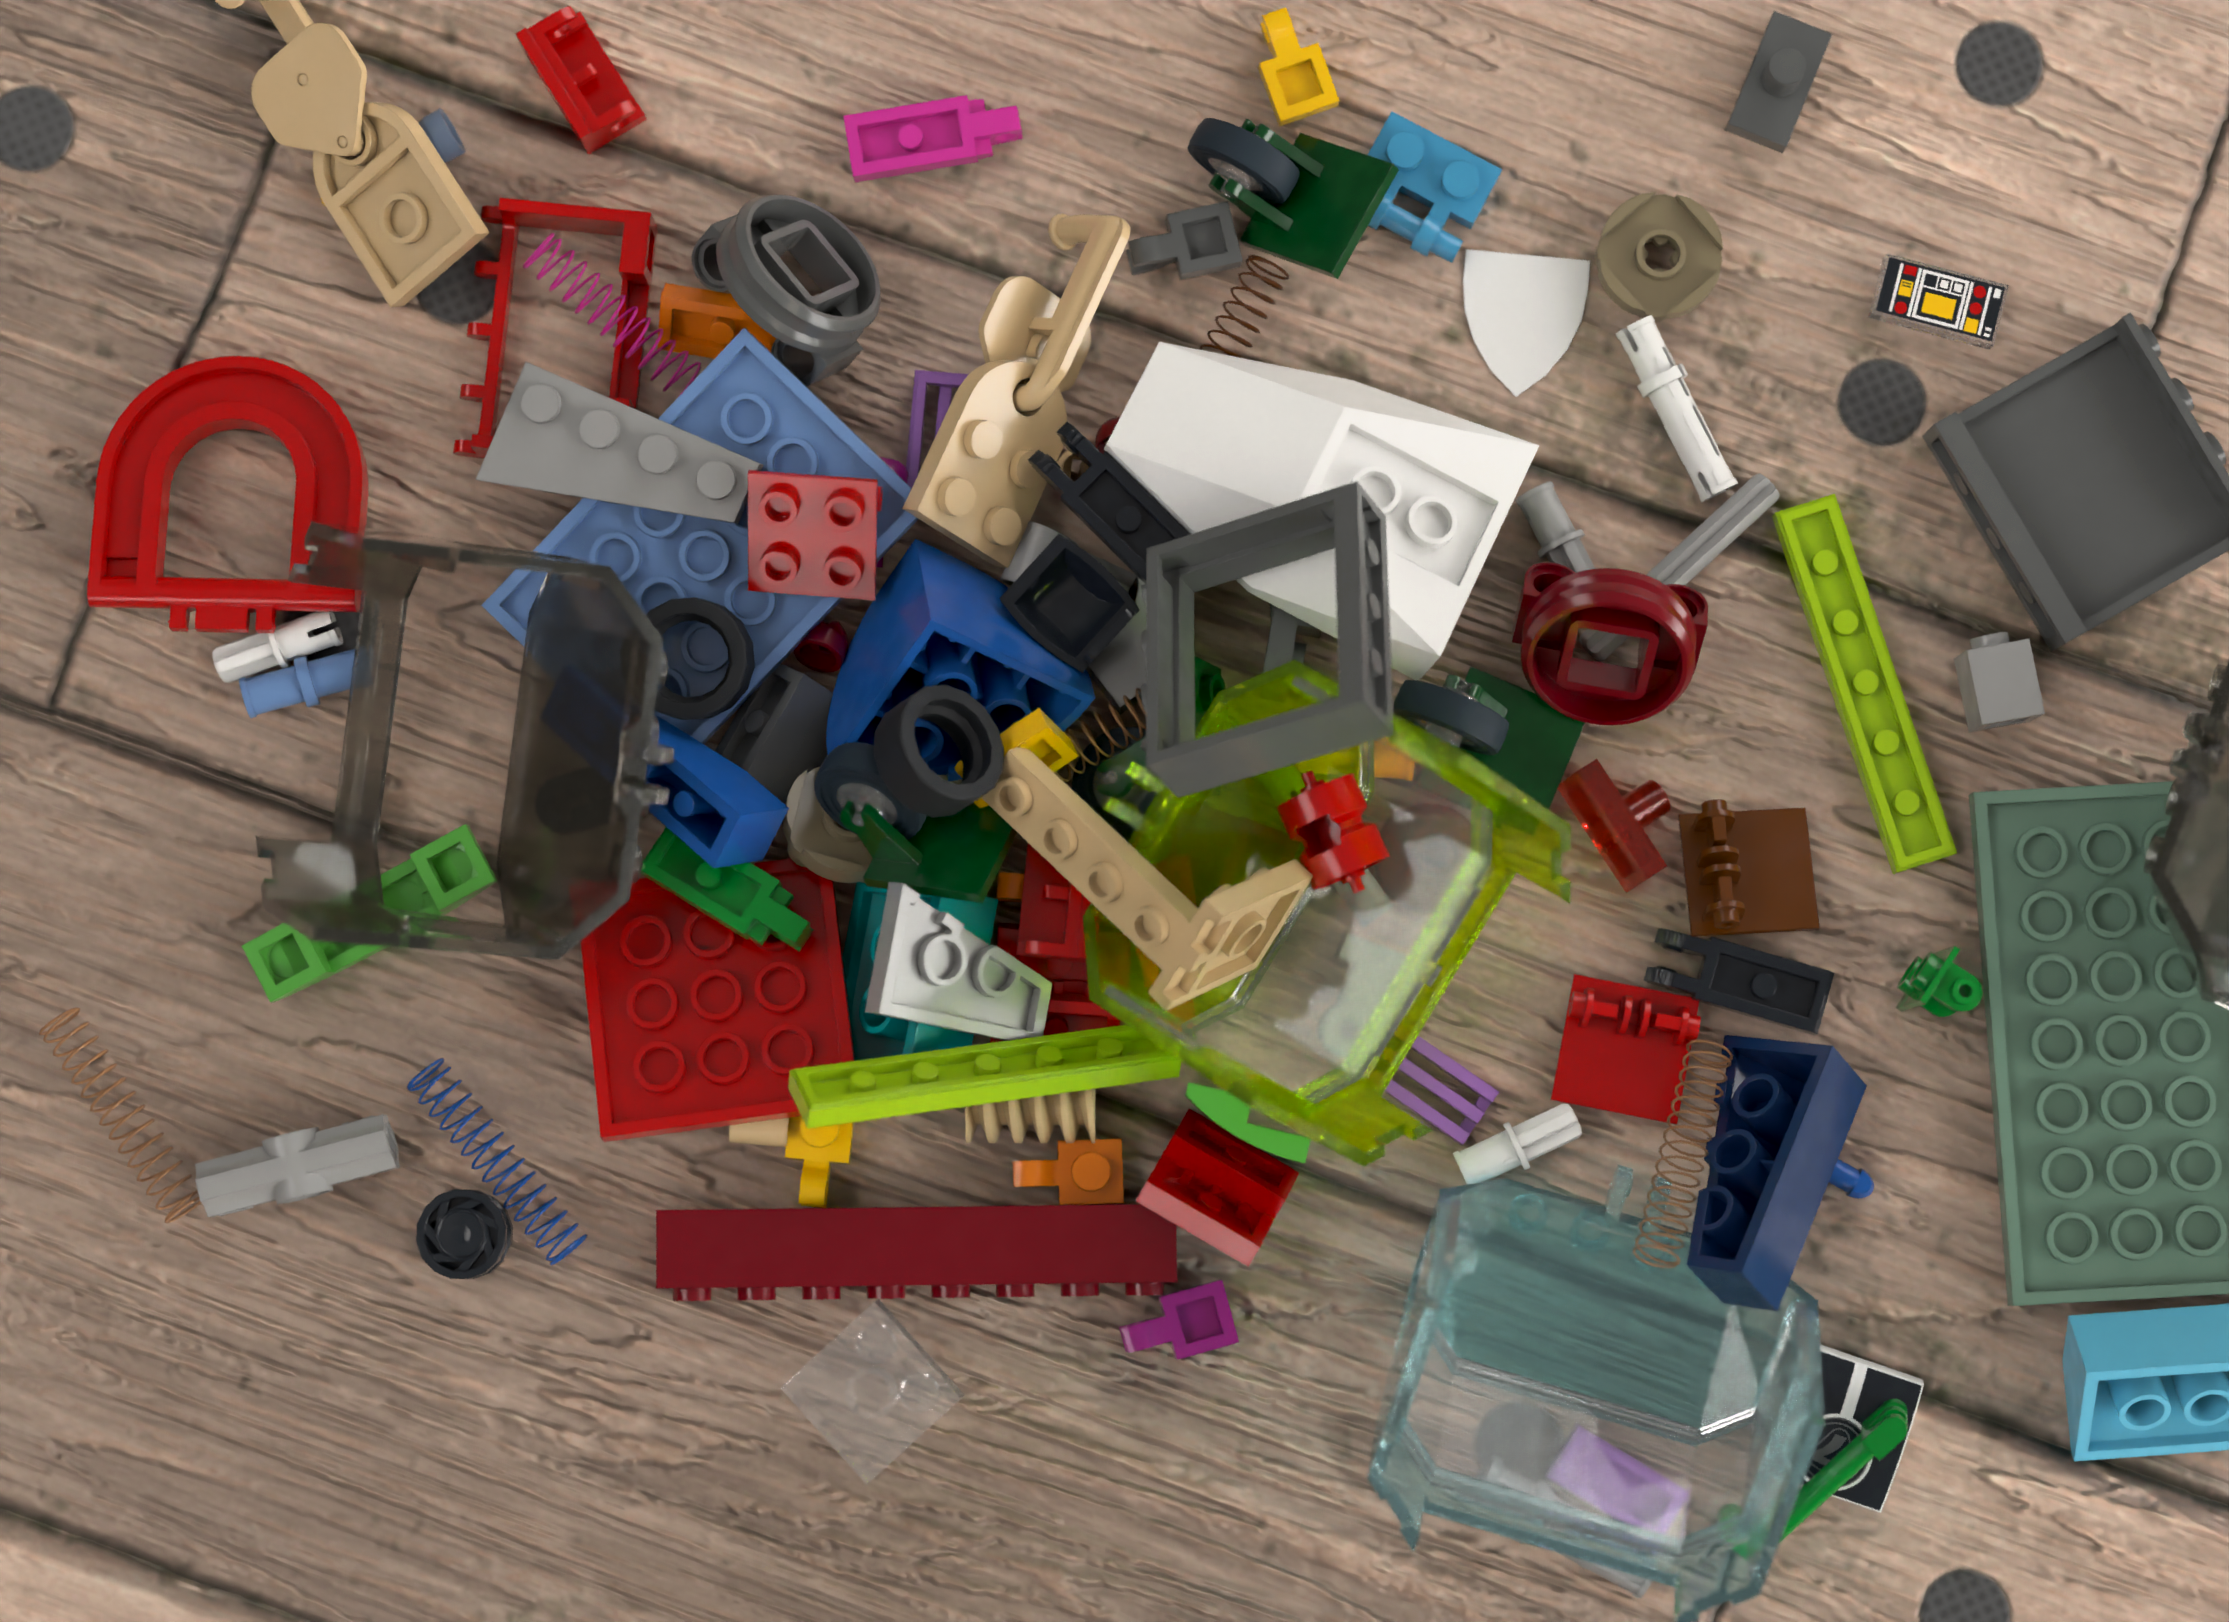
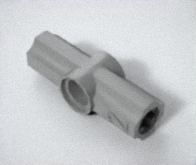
[195,1114,400,1217]

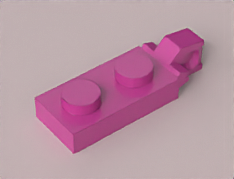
[843,95,1023,183]

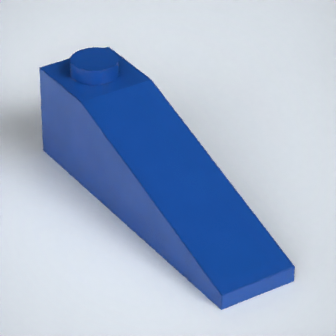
[544,665,789,868]

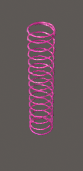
[523,233,701,397]

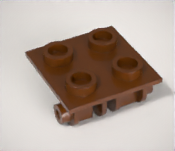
[1678,799,1820,937]

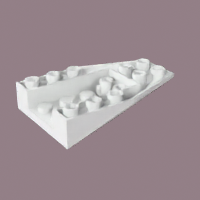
[1104,342,1539,681]

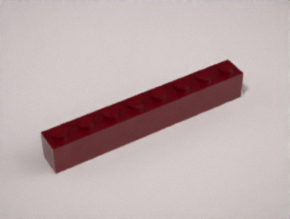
[656,1204,1177,1301]

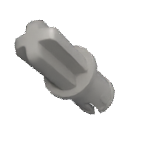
[1515,481,1595,573]

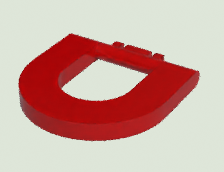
[87,356,368,633]

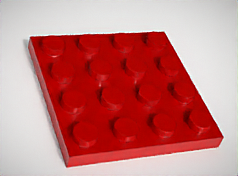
[575,858,855,1142]

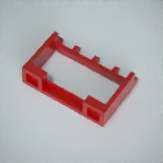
[453,198,658,459]

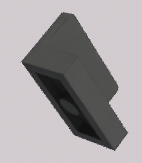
[715,664,833,804]

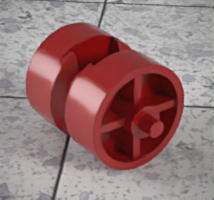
[1276,770,1390,894]

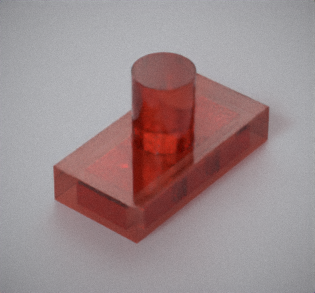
[1558,759,1671,893]

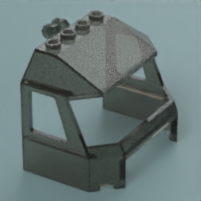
[256,521,675,960]

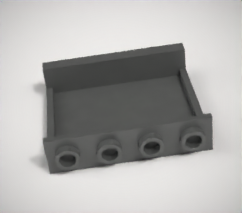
[1922,312,2229,652]

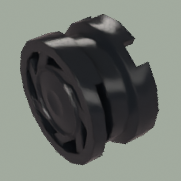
[416,1189,513,1279]

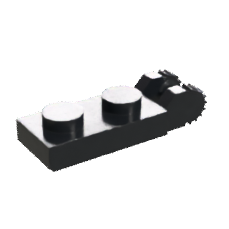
[1028,422,1190,584]
[1644,928,1834,1035]

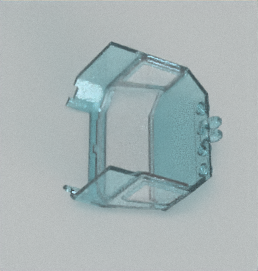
[1367,1165,1824,1622]

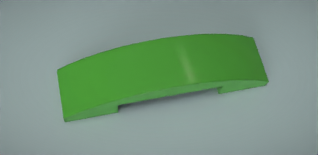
[242,824,497,1003]

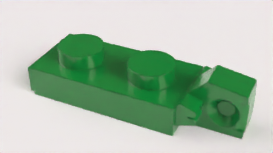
[638,827,814,952]

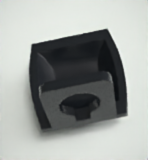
[999,534,1140,673]

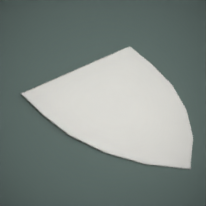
[1463,249,1590,397]

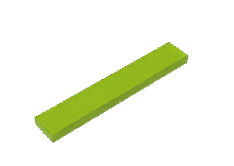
[1772,494,1957,874]
[788,1021,1182,1129]

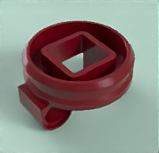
[1512,562,1708,726]

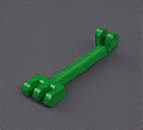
[1721,1399,1908,1568]

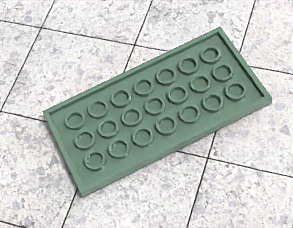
[1969,778,2229,1306]

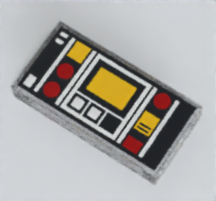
[1868,253,2009,350]

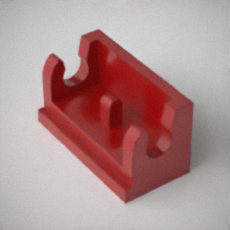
[515,6,647,155]
[1016,843,1095,963]

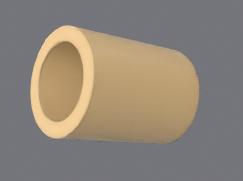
[729,1118,789,1147]

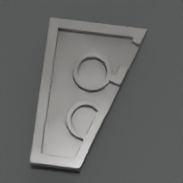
[865,882,1053,1041]

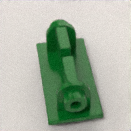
[1896,946,1982,1017]

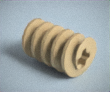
[965,1089,1095,1143]

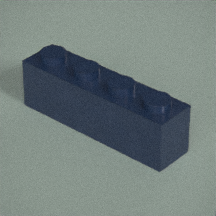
[1686,1035,1867,1311]

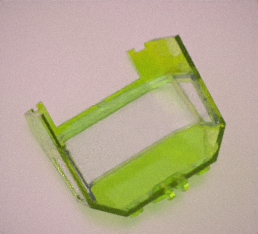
[1083,660,1571,1167]

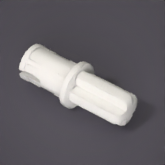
[212,612,343,683]
[1453,1104,1582,1190]

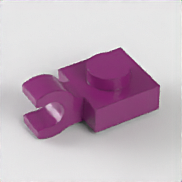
[1119,1279,1239,1360]

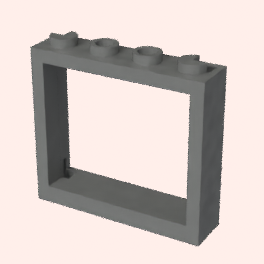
[1141,481,1394,798]

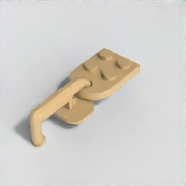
[215,0,490,307]
[902,214,1130,568]

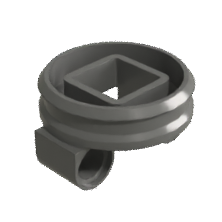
[692,195,881,386]

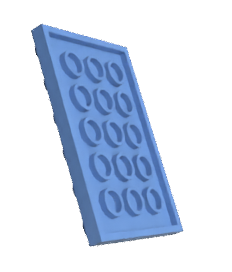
[481,328,918,744]

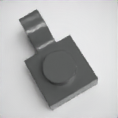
[1126,201,1243,280]

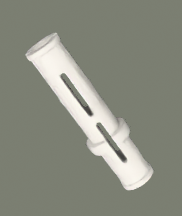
[1616,315,1738,503]

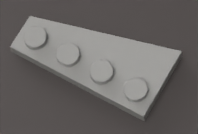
[475,362,763,524]

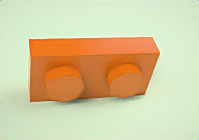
[657,283,777,359]

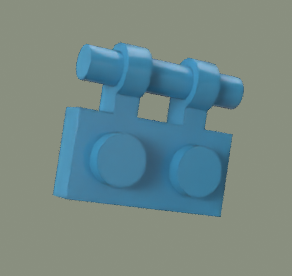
[1368,111,1502,263]

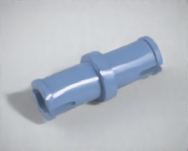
[239,645,375,718]

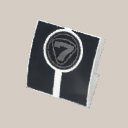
[1757,1338,1924,1513]

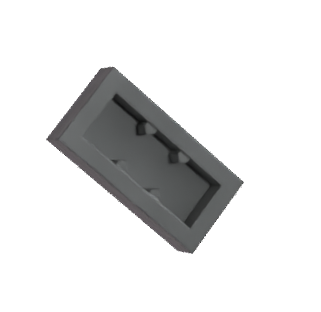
[1725,11,1832,154]

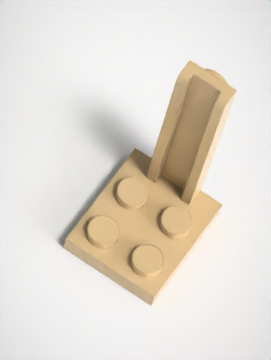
[982,747,1313,1011]

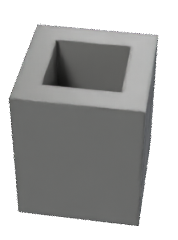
[1954,632,2045,733]

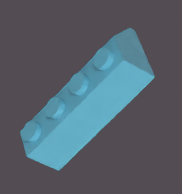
[2062,1303,2229,1462]

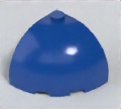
[826,539,1095,782]

